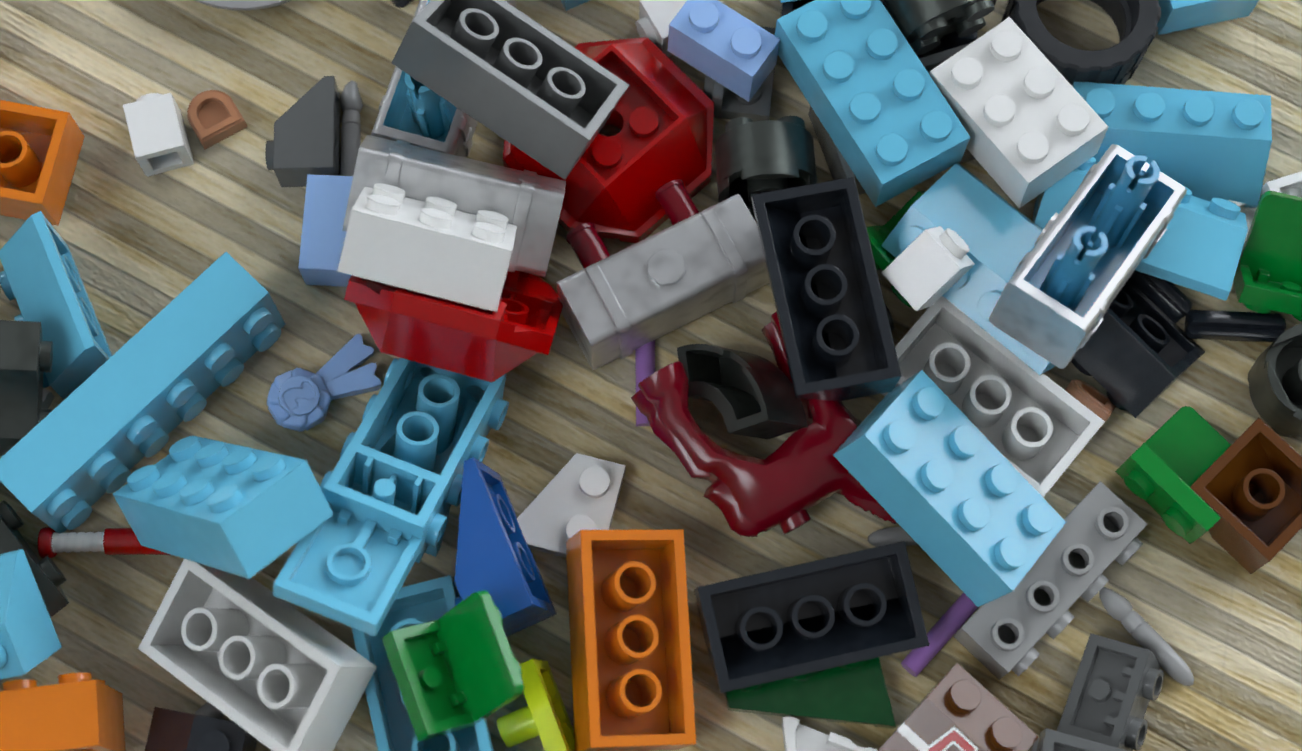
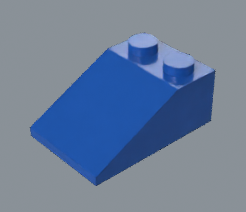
[454,457,557,637]

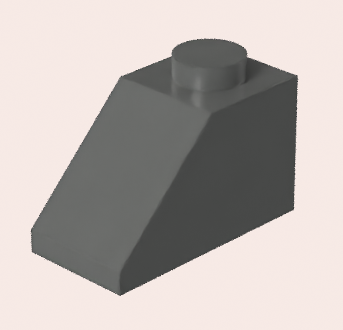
[265,76,341,187]

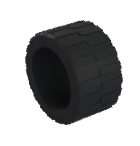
[1001,0,1161,85]

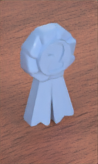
[267,333,381,432]

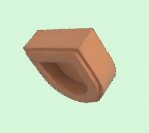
[187,90,247,150]
[1064,379,1116,429]

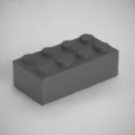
[392,0,629,180]

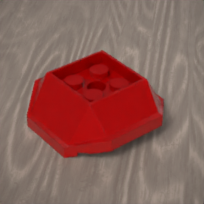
[503,37,714,243]
[344,270,563,382]

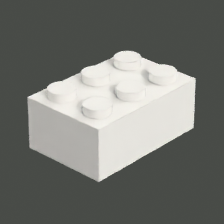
[929,17,1109,209]
[337,183,517,312]

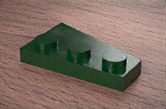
[724,657,896,729]

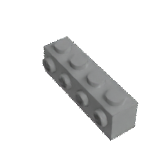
[953,481,1147,680]

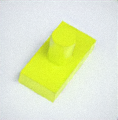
[497,658,575,751]

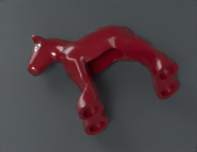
[631,311,897,537]

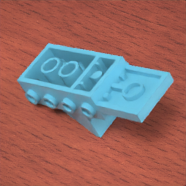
[273,358,509,637]

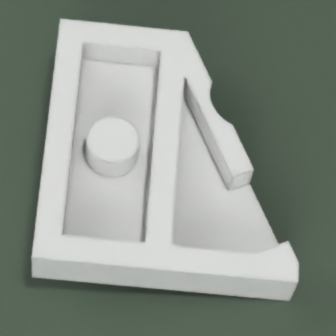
[517,453,626,558]

